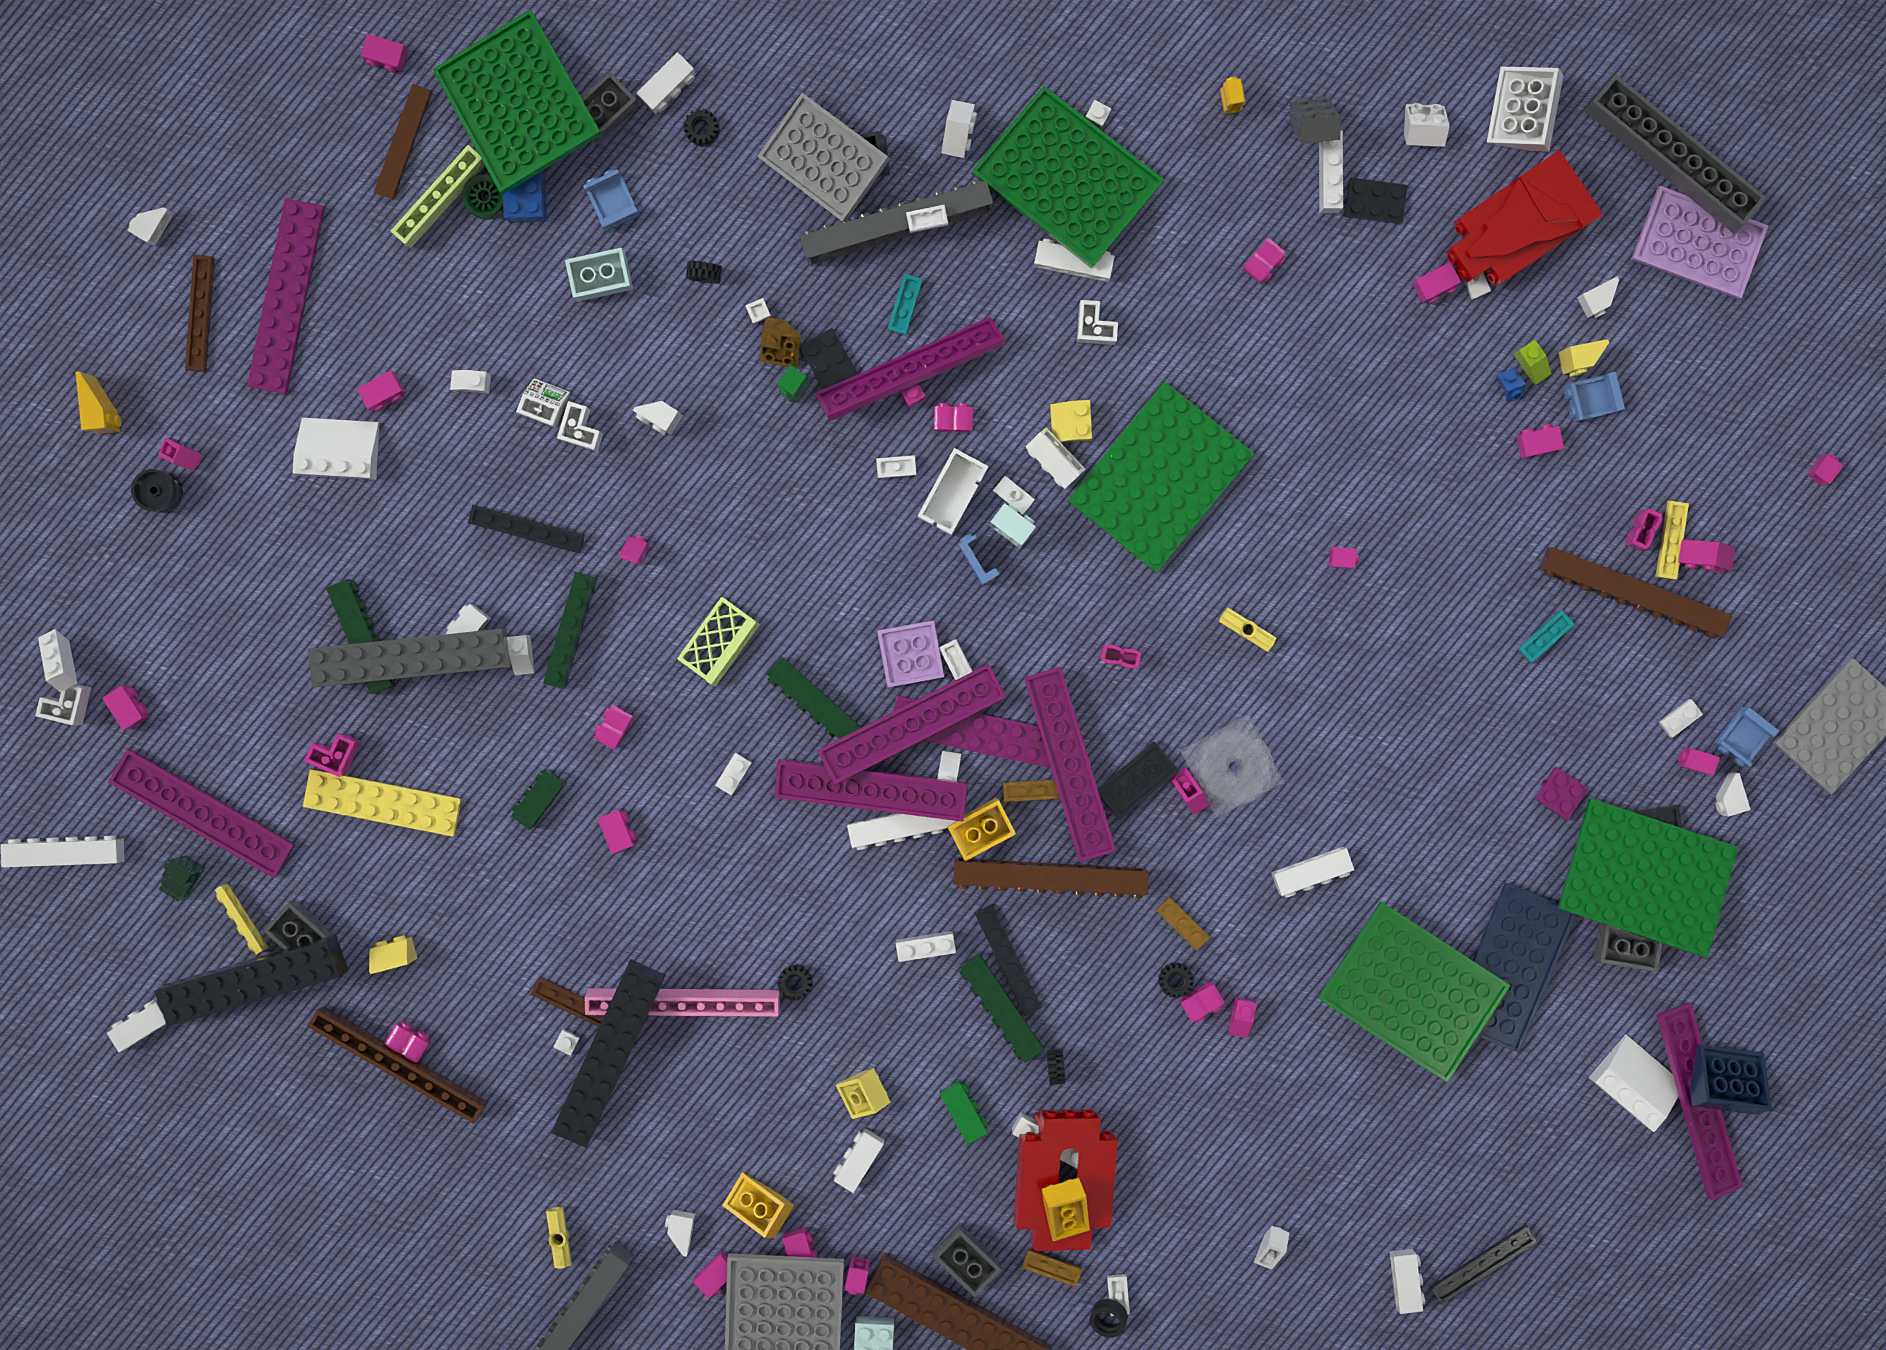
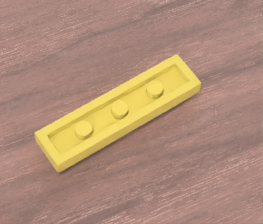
[1656,501,1689,580]
[215,884,269,955]

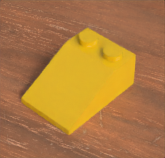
[76,372,122,434]
[947,798,1016,861]
[722,1172,794,1238]
[1042,1178,1090,1241]

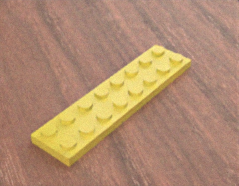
[303,769,462,836]

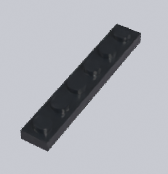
[468,505,585,554]
[974,904,1042,1016]
[1430,1224,1537,1305]

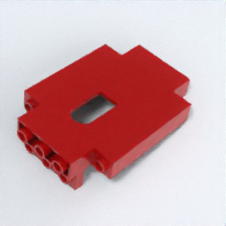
[1013,1109,1118,1251]

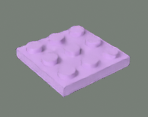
[877,620,944,687]

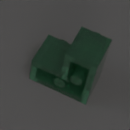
[159,855,205,902]

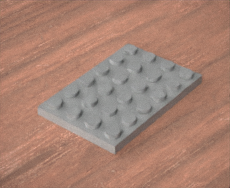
[757,93,890,222]
[1773,658,1886,795]

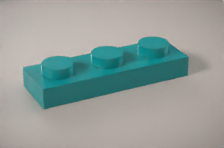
[888,274,923,335]
[1517,610,1575,663]

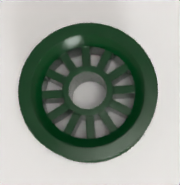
[462,174,504,220]

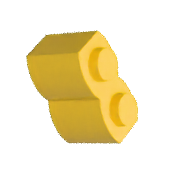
[1220,77,1246,114]

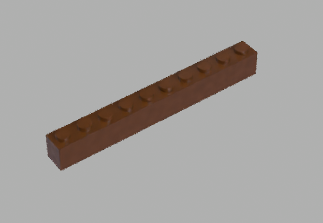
[1539,547,1732,639]
[307,1006,489,1124]

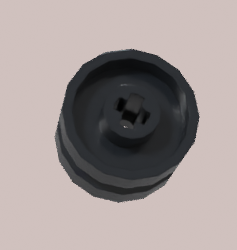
[131,469,183,513]

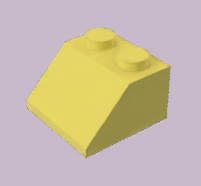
[1558,339,1609,377]
[1050,400,1092,443]
[369,935,418,974]
[836,1068,891,1119]

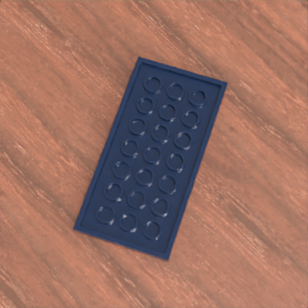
[1473,882,1577,1053]

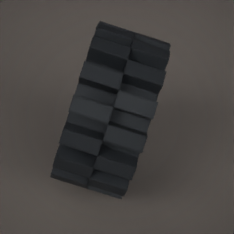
[684,108,720,147]
[686,261,722,284]
[1158,962,1194,999]
[777,964,813,1001]
[1047,1049,1065,1085]

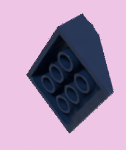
[1690,1044,1772,1115]

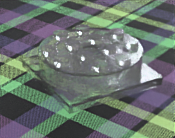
[1180,714,1284,818]

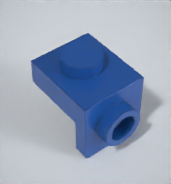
[1497,367,1526,402]

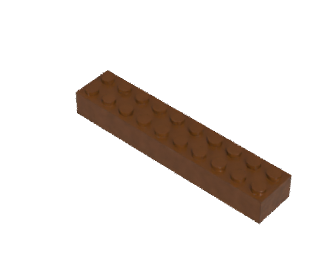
[953,858,1149,898]
[865,1253,1051,1350]

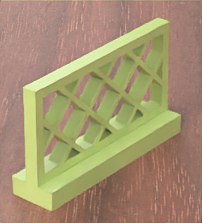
[677,597,760,686]

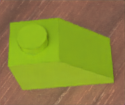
[1513,340,1552,385]

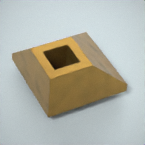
[760,317,801,368]

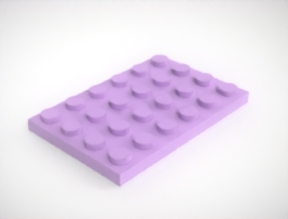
[1631,186,1768,299]

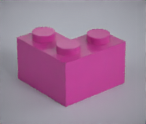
[1678,540,1735,573]
[304,733,361,777]

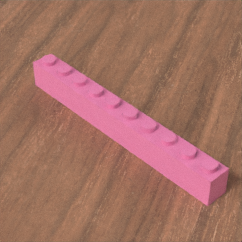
[585,988,780,1016]

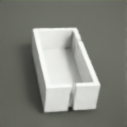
[918,448,988,536]

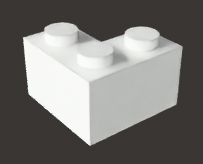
[941,100,977,158]
[1077,300,1118,345]
[557,401,603,452]
[35,684,91,725]

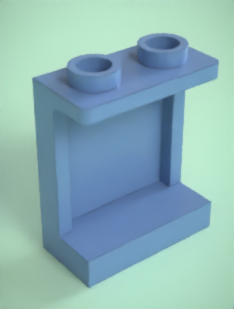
[583,169,640,231]
[1564,372,1625,422]
[959,534,999,585]
[1714,707,1779,767]

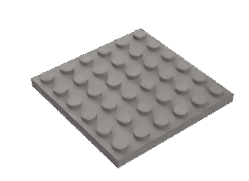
[725,1253,844,1350]

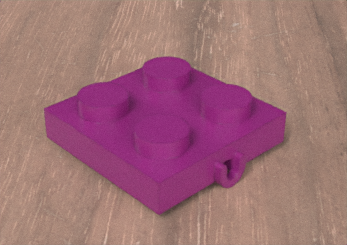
[1534,767,1588,820]

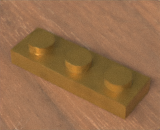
[1003,779,1060,802]
[1155,896,1210,951]
[1022,1248,1082,1287]

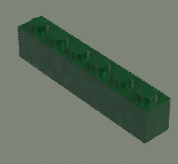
[543,572,598,689]
[326,579,397,695]
[766,657,862,739]
[959,952,1044,1063]

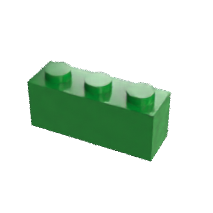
[777,365,810,402]
[940,1079,989,1145]

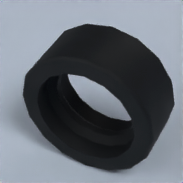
[1089,1299,1128,1338]

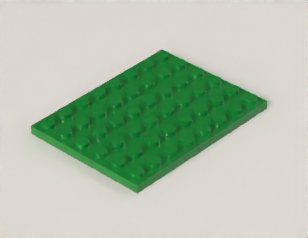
[433,9,602,195]
[971,86,1164,269]
[1067,381,1254,573]
[1557,798,1738,958]
[1318,901,1511,1082]

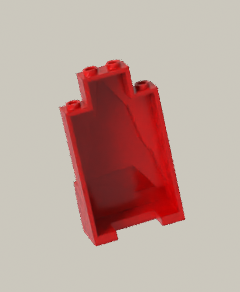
[1445,150,1603,286]

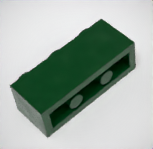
[511,769,567,830]

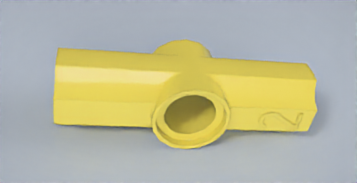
[1218,607,1276,652]
[546,1207,572,1269]

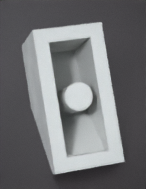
[127,207,174,246]
[1577,277,1619,318]
[450,370,491,394]
[507,635,535,675]
[937,751,961,781]
[1716,772,1750,817]
[665,1210,695,1257]
[1254,1226,1289,1270]

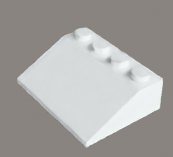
[1487,67,1563,152]
[293,418,379,480]
[1589,1034,1678,1132]

